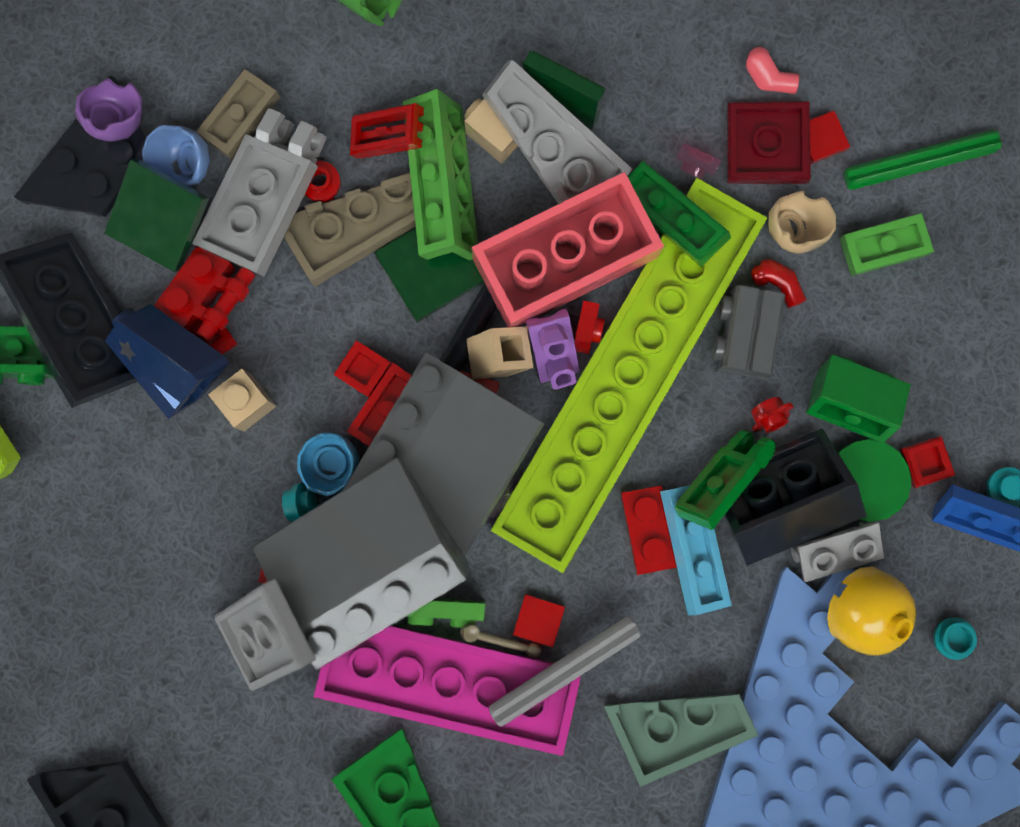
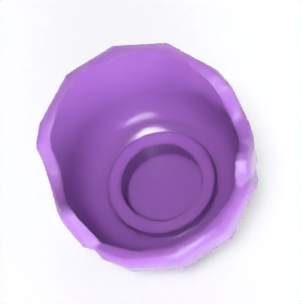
[75,78,143,142]

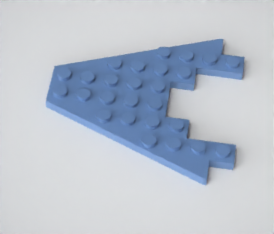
[702,567,1020,827]

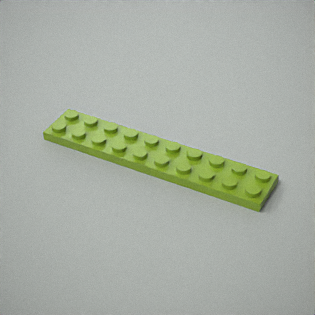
[491,178,767,573]

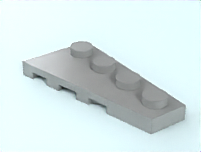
[482,60,632,204]

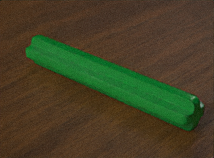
[843,129,1002,190]

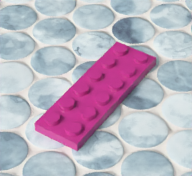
[314,625,581,756]

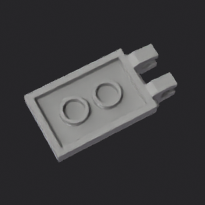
[192,108,327,277]

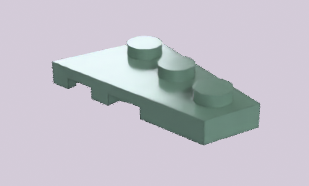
[604,693,758,787]

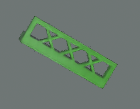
[403,89,478,260]

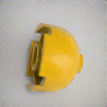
[827,566,916,656]

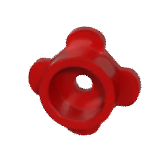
[751,397,794,433]

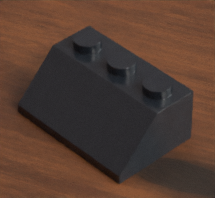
[724,428,866,566]

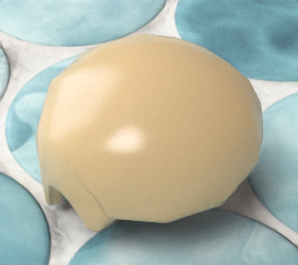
[769,191,836,254]

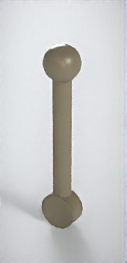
[461,623,542,659]

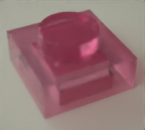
[677,143,721,179]

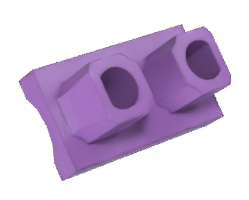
[526,309,580,389]

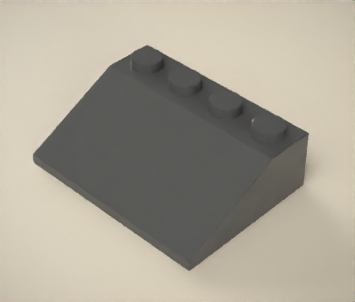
[344,352,545,556]
[253,456,469,670]

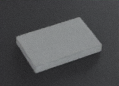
[214,579,316,691]

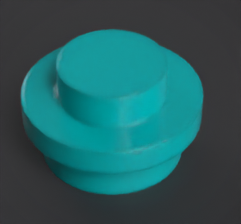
[986,467,1020,507]
[282,483,318,522]
[933,617,977,660]

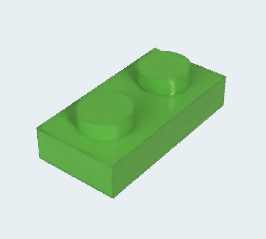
[839,213,934,277]
[405,598,485,628]

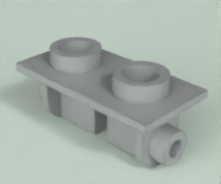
[790,521,884,582]

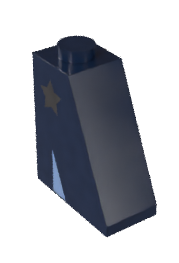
[105,304,229,419]

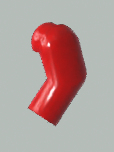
[751,259,807,309]

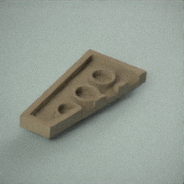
[284,173,416,287]

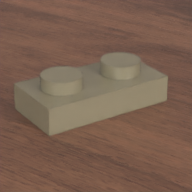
[196,69,280,160]

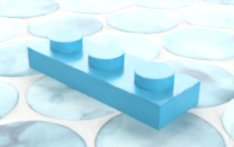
[660,485,732,615]

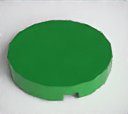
[837,439,912,522]

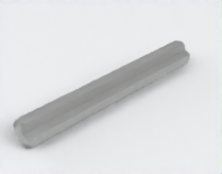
[489,617,641,726]

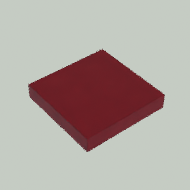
[727,101,811,184]

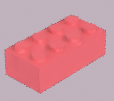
[472,172,664,327]

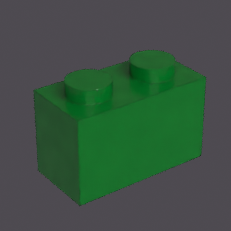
[806,354,911,443]

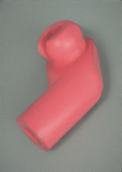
[746,47,799,94]

